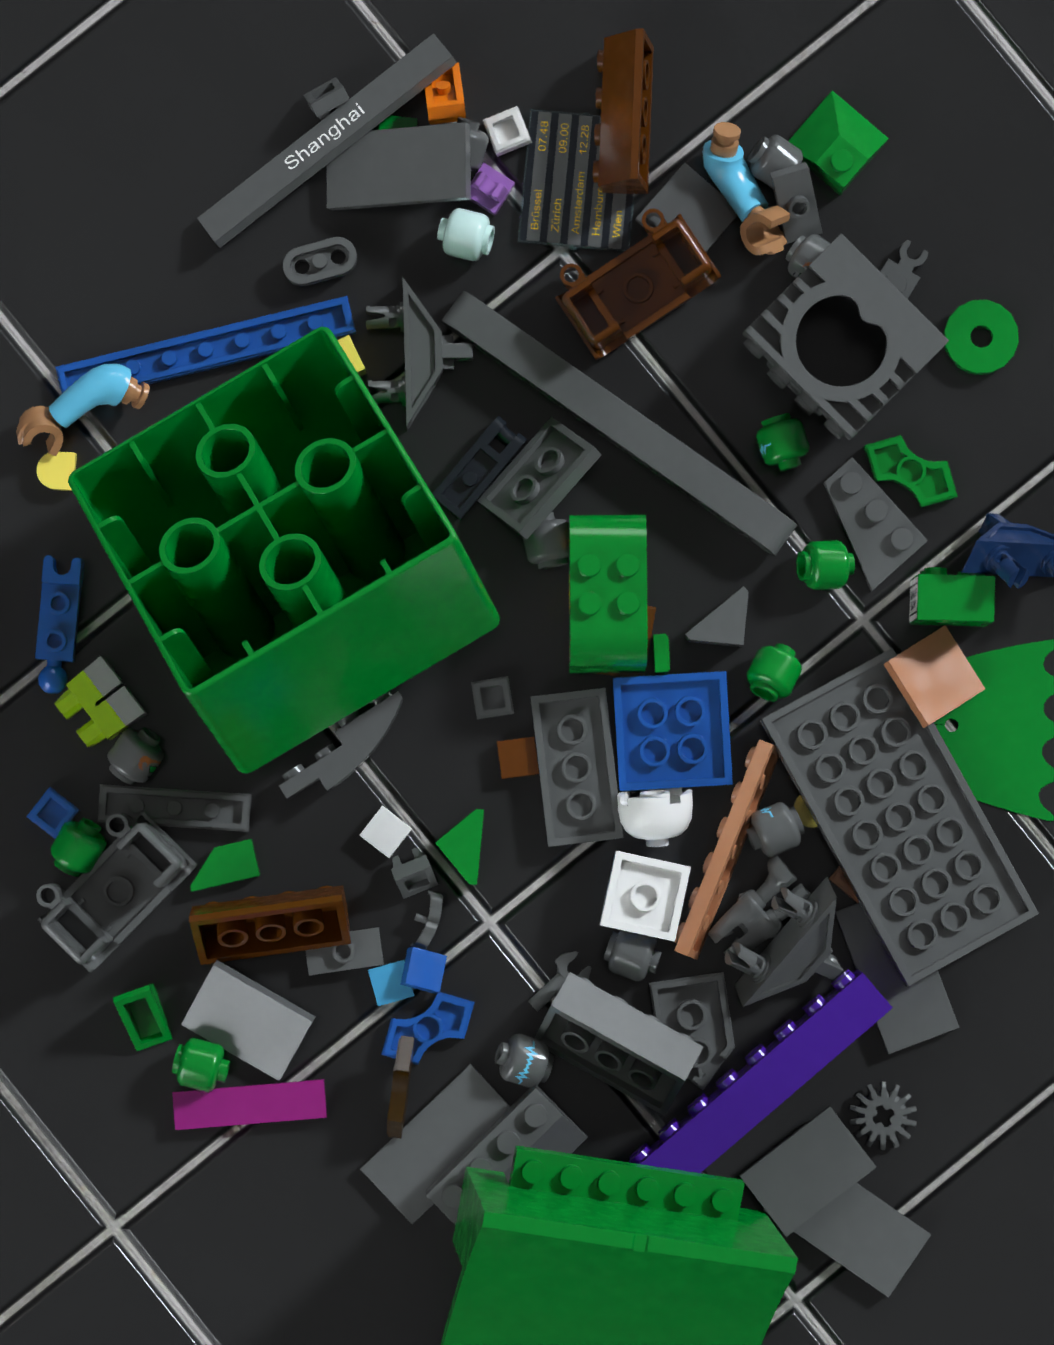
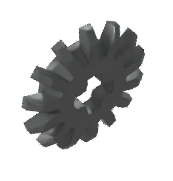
[849,1081,917,1150]

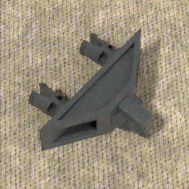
[366,277,473,431]
[725,877,843,1007]

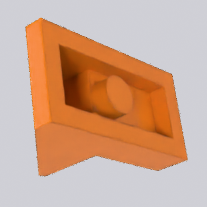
[425,62,466,125]

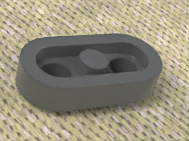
[283,237,357,286]

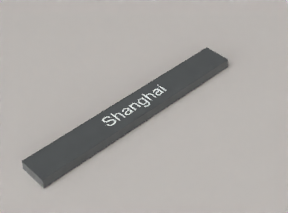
[197,33,457,248]

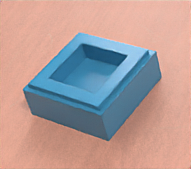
[368,959,415,1006]

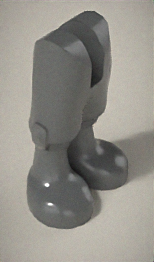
[707,855,811,954]

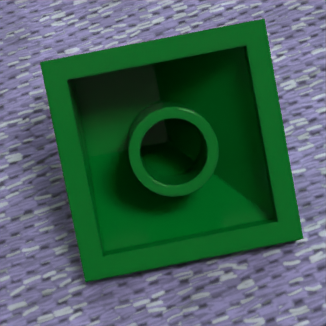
[788,91,889,196]

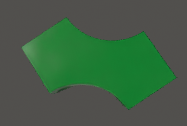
[864,435,958,508]

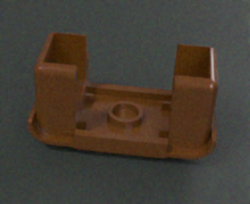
[554,209,721,360]

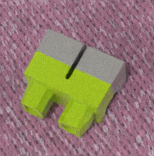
[54,656,148,747]

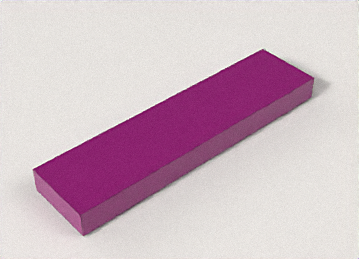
[172,1079,327,1130]

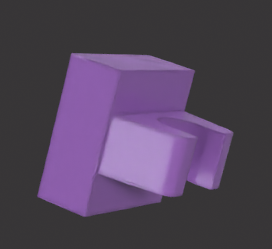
[470,162,515,216]

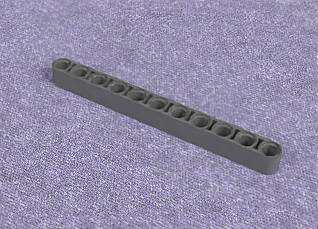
[441,291,797,556]

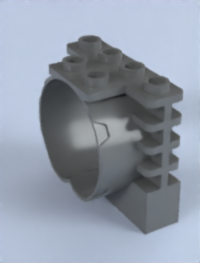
[742,233,949,440]

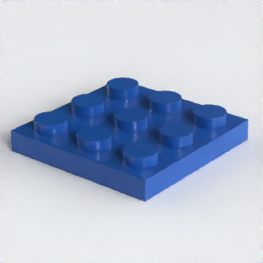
[612,671,733,791]

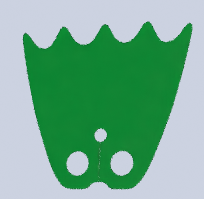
[934,639,1054,821]

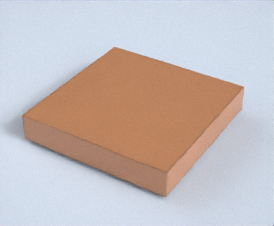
[883,625,985,728]

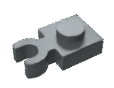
[881,240,928,299]

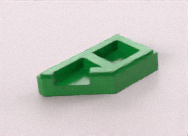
[190,839,260,892]

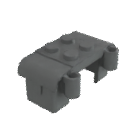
[36,811,197,972]

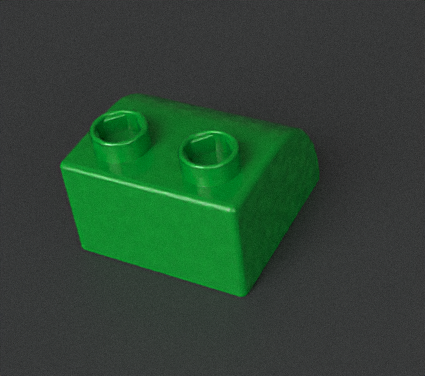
[68,327,500,774]

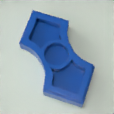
[381,992,475,1065]

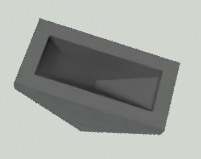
[684,586,749,647]

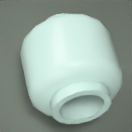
[437,208,495,261]

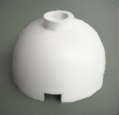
[617,788,693,847]

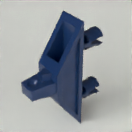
[961,513,1054,589]

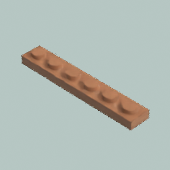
[674,739,779,960]

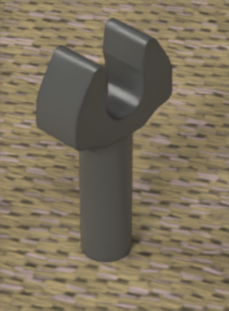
[528,951,591,1012]

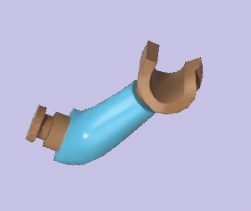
[702,122,790,255]
[16,364,150,456]

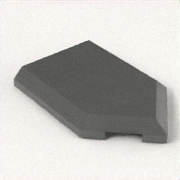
[649,972,735,1090]

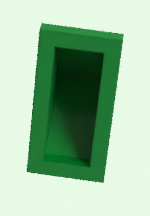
[435,809,484,885]
[113,983,172,1051]

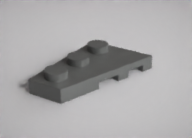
[823,457,928,591]

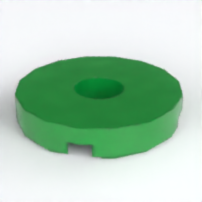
[943,299,1019,375]

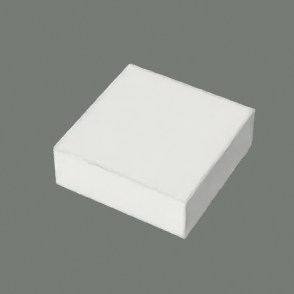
[483,106,532,157]
[359,805,412,858]

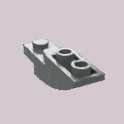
[279,691,403,799]

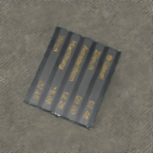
[518,109,635,253]

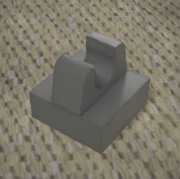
[303,77,350,121]
[391,848,439,899]

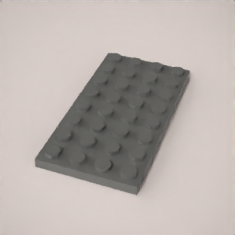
[760,648,1039,987]

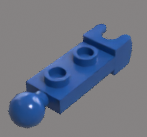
[35,555,85,694]

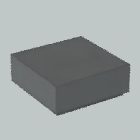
[471,676,514,720]

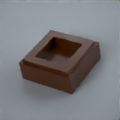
[497,737,539,779]

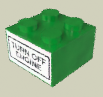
[909,567,995,627]

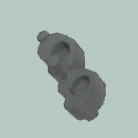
[410,890,443,950]

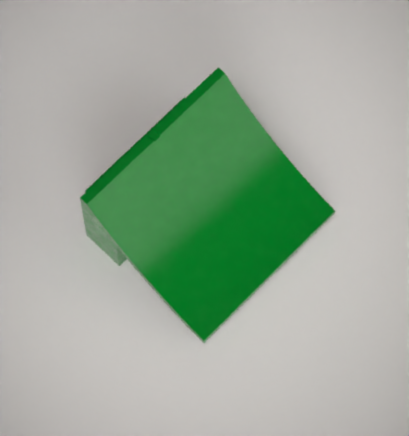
[441,1145,798,1345]

